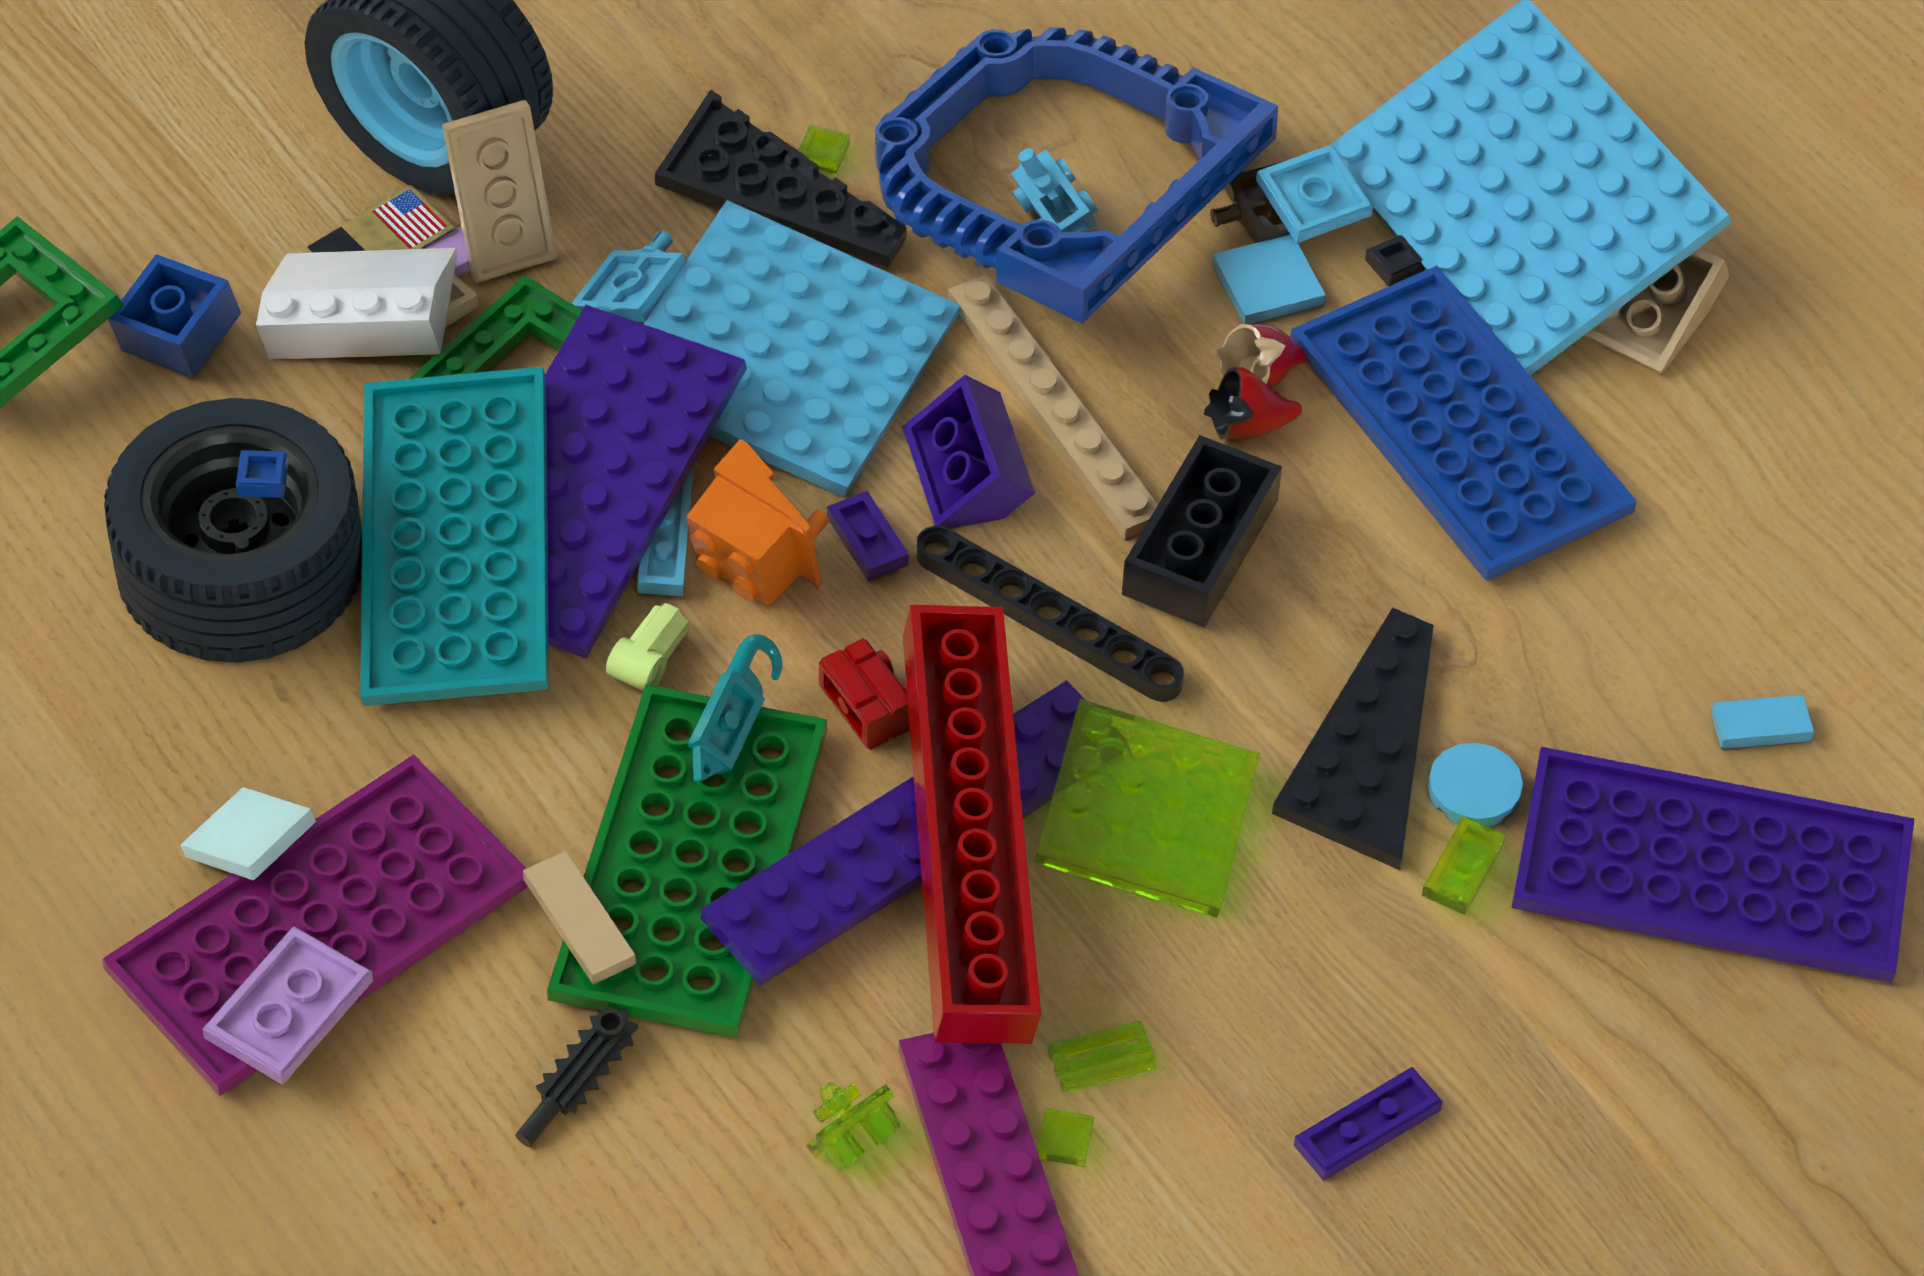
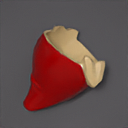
[1216,324,1306,389]

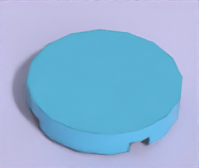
[1428,743,1523,828]

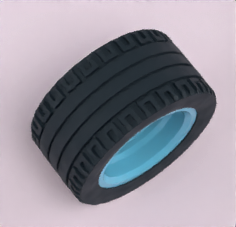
[304,0,553,195]

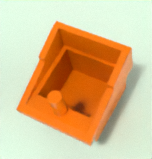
[686,439,830,608]

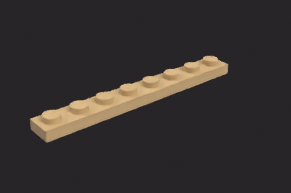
[948,274,1158,541]

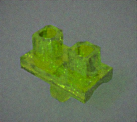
[806,1082,901,1171]

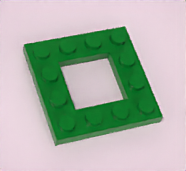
[0,216,123,408]
[409,275,582,379]

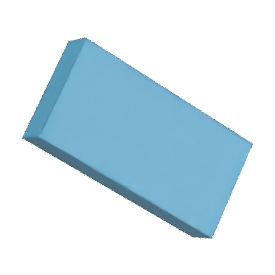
[1711,695,1814,749]

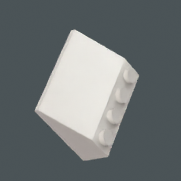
[256,248,458,360]

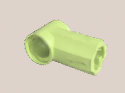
[606,603,689,691]

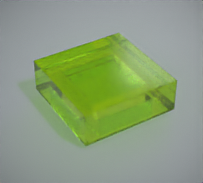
[798,125,850,174]
[1037,1108,1094,1167]

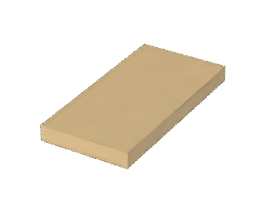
[442,100,558,283]

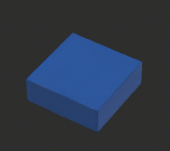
[236,450,289,498]

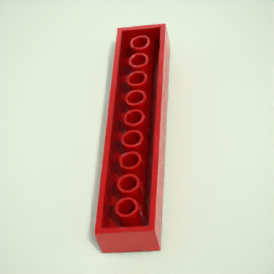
[903,605,1041,1044]

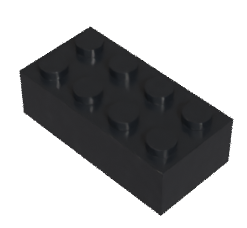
[1122,435,1282,628]

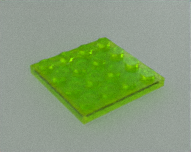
[1034,699,1260,918]

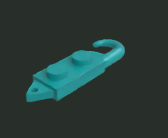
[687,634,783,783]

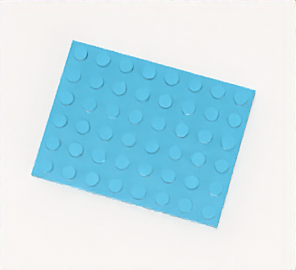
[1330,0,1732,376]

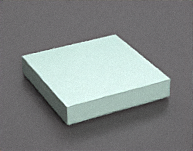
[180,787,316,880]

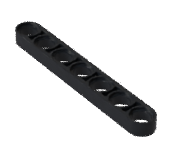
[916,526,1184,702]

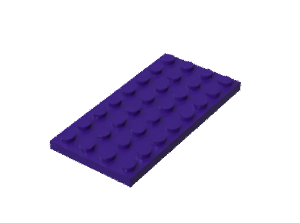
[546,304,747,659]
[1511,746,1915,983]

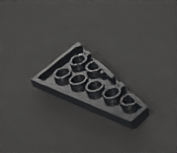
[655,90,907,268]
[1272,607,1434,870]

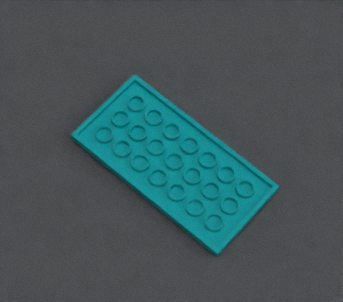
[360,367,549,706]

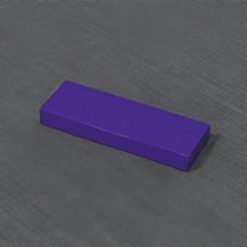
[1294,1067,1443,1181]

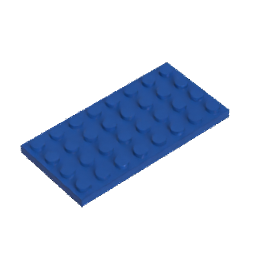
[1290,266,1637,581]

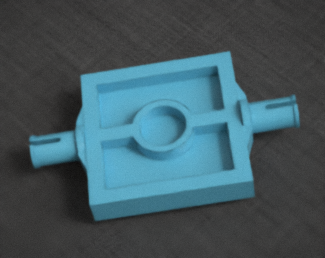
[571,230,686,323]

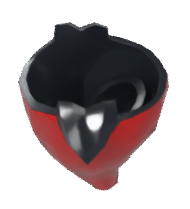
[1204,367,1302,440]

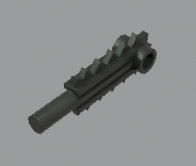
[515,1006,638,1147]

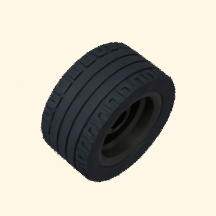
[104,398,362,663]

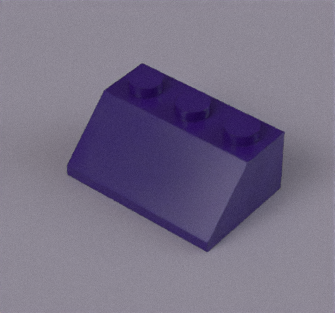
[902,375,1035,529]

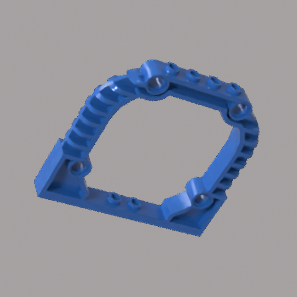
[875,27,1278,324]

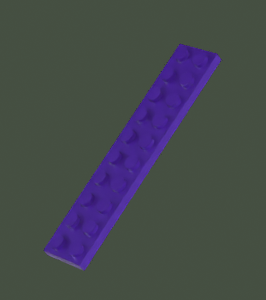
[700,680,1127,986]

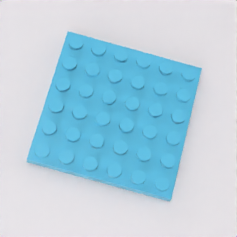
[644,200,960,498]

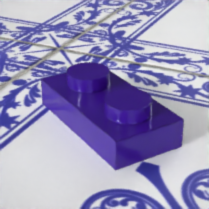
[827,491,909,581]

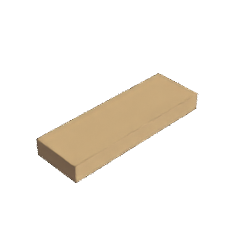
[523,850,636,985]

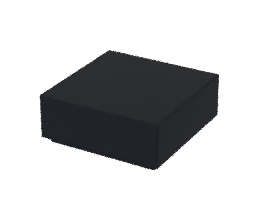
[1365,235,1425,286]

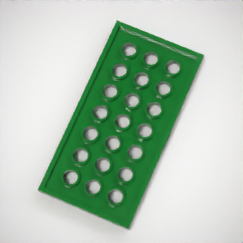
[547,684,827,1038]

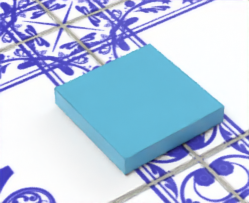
[1256,144,1373,244]
[1212,235,1326,324]

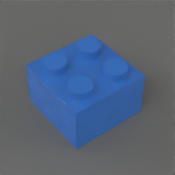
[108,254,241,378]

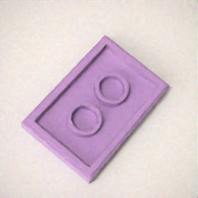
[202,926,373,1085]

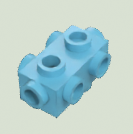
[1010,148,1098,232]

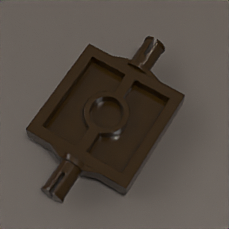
[1210,161,1290,243]

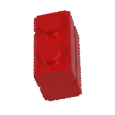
[819,638,910,750]

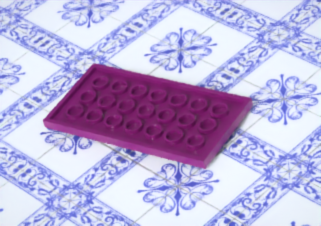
[102,754,528,1096]

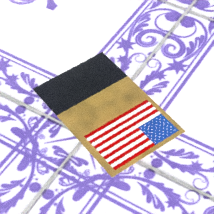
[307,185,455,253]

